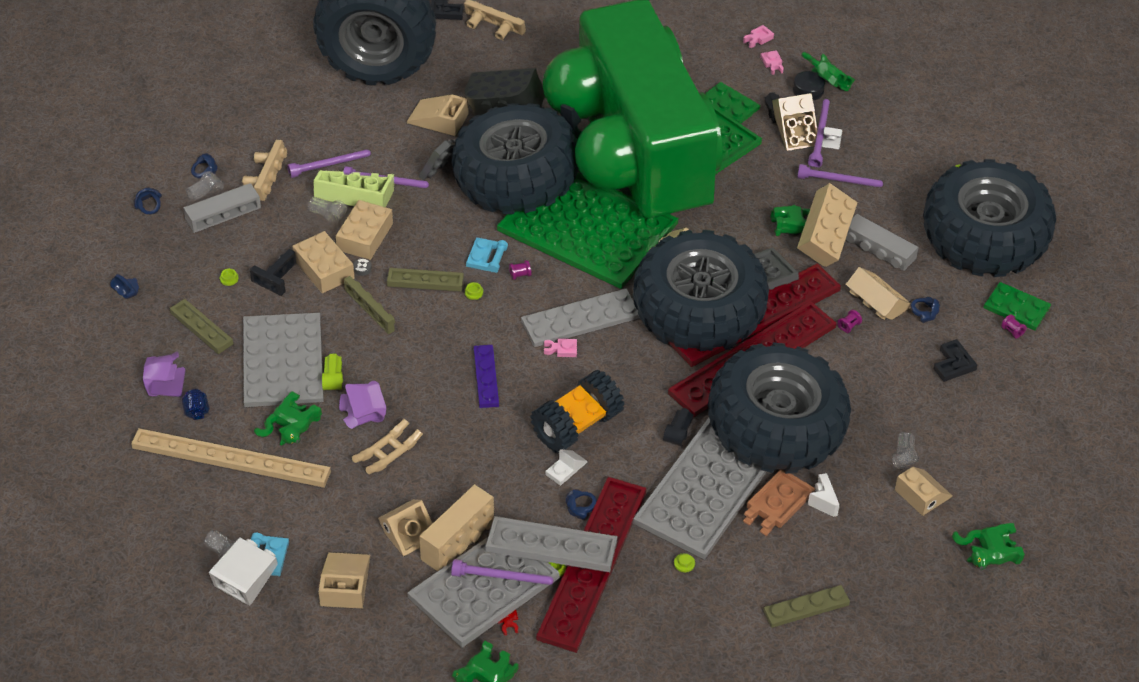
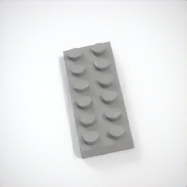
[521,289,640,347]
[486,516,617,572]

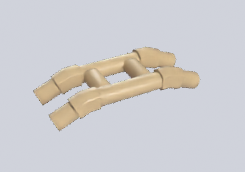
[352,418,423,474]

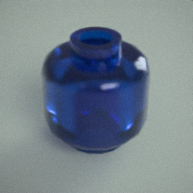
[182,389,210,420]

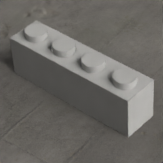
[183,183,261,233]
[846,214,918,271]

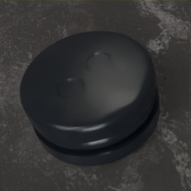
[793,71,825,101]

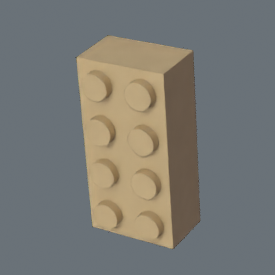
[797,183,858,267]
[419,484,494,571]

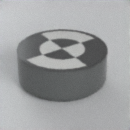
[353,258,372,276]

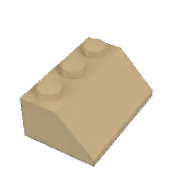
[846,267,911,320]

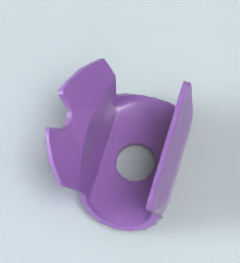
[143,351,185,397]
[339,381,386,429]

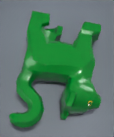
[801,52,855,92]
[770,205,810,236]
[254,391,322,446]
[952,523,1025,570]
[452,641,518,682]

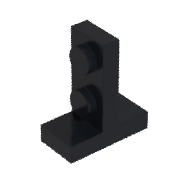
[250,249,296,296]

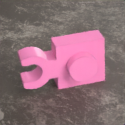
[743,25,774,48]
[761,51,783,75]
[544,339,577,357]

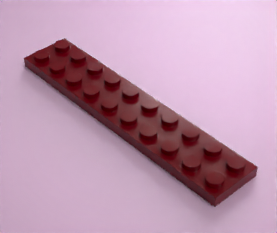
[669,263,841,367]
[668,301,837,417]
[536,477,646,653]

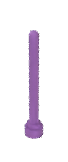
[808,99,830,167]
[287,150,371,178]
[797,164,883,187]
[343,166,429,188]
[452,559,554,585]

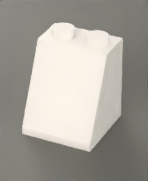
[209,538,278,606]

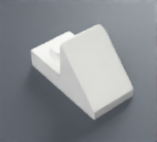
[822,127,842,149]
[546,449,587,486]
[808,473,839,517]

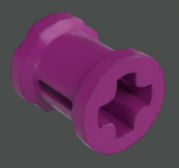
[509,260,531,280]
[837,310,862,334]
[1001,314,1027,339]

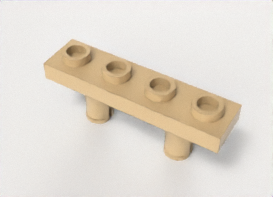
[464,0,526,40]
[243,140,287,201]

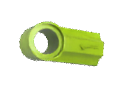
[322,354,343,390]

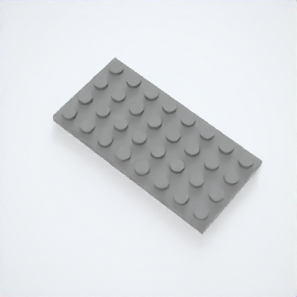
[633,418,767,560]

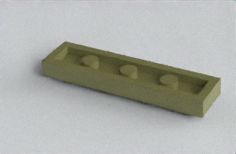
[387,268,464,292]
[344,276,395,334]
[170,299,233,354]
[763,585,850,628]

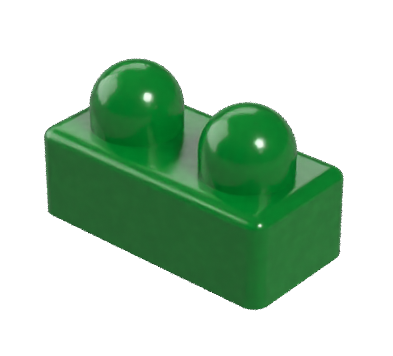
[543,0,723,218]

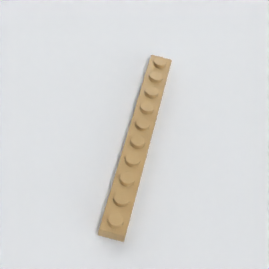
[131,429,331,488]

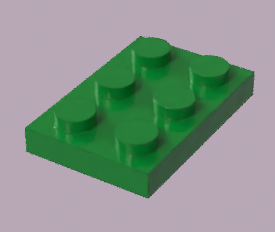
[705,82,760,124]
[984,282,1051,331]

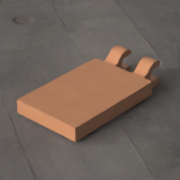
[743,469,815,536]

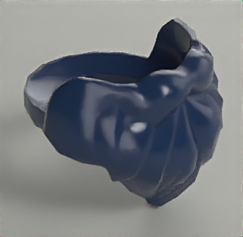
[191,153,218,179]
[134,188,162,214]
[110,274,139,299]
[911,297,940,323]
[566,489,597,519]

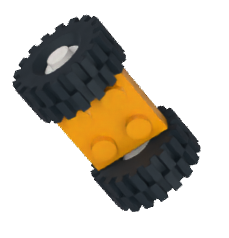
[530,370,625,454]

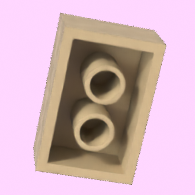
[336,200,393,260]
[293,231,354,293]

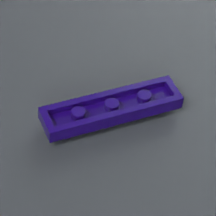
[474,345,499,408]

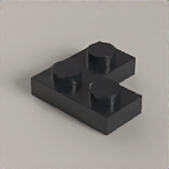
[431,0,464,20]
[933,339,978,382]

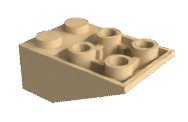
[772,93,817,151]
[407,95,468,136]
[319,553,370,609]

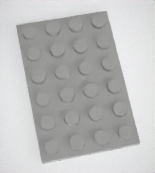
[243,313,323,407]
[407,537,560,648]

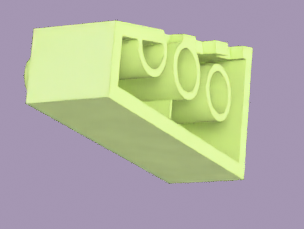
[314,170,394,207]

